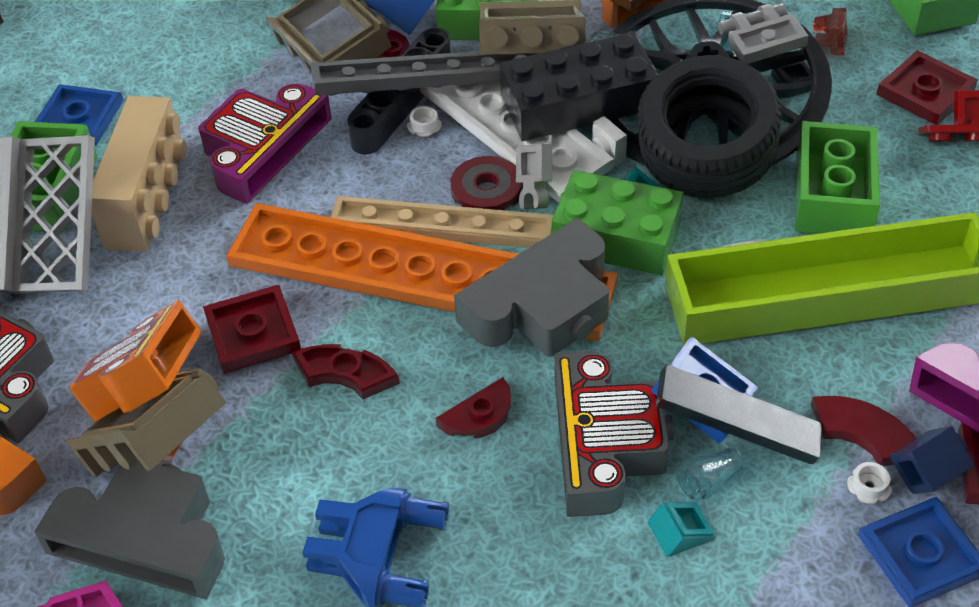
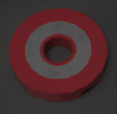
[450,156,523,210]

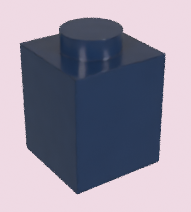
[889,426,974,494]

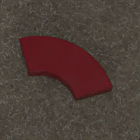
[292,344,400,399]
[811,396,916,467]

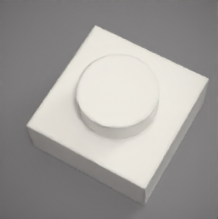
[592,116,627,167]

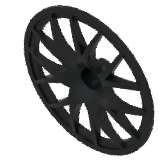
[606,0,832,166]

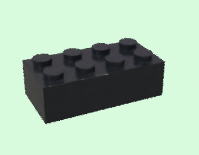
[499,31,658,142]

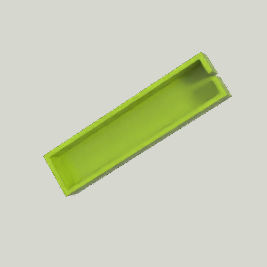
[665,212,979,345]

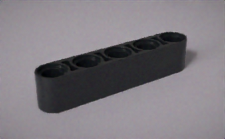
[347,28,451,155]

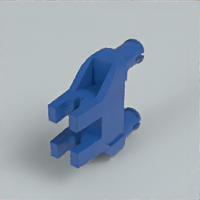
[302,488,449,607]

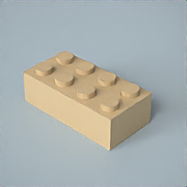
[91,96,187,252]

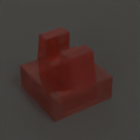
[813,8,848,56]

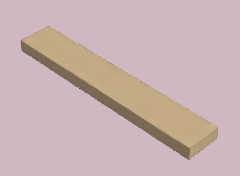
[331,196,554,248]

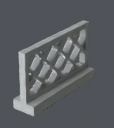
[0,135,95,295]

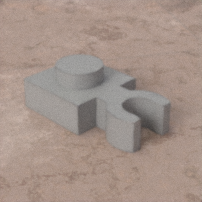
[516,143,552,209]

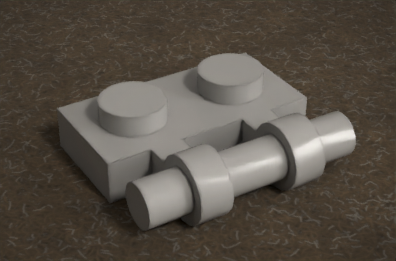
[718,3,808,64]

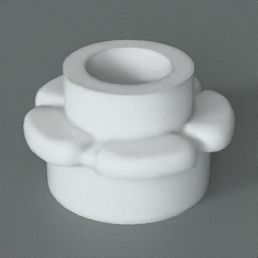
[407,106,442,137]
[847,462,892,504]

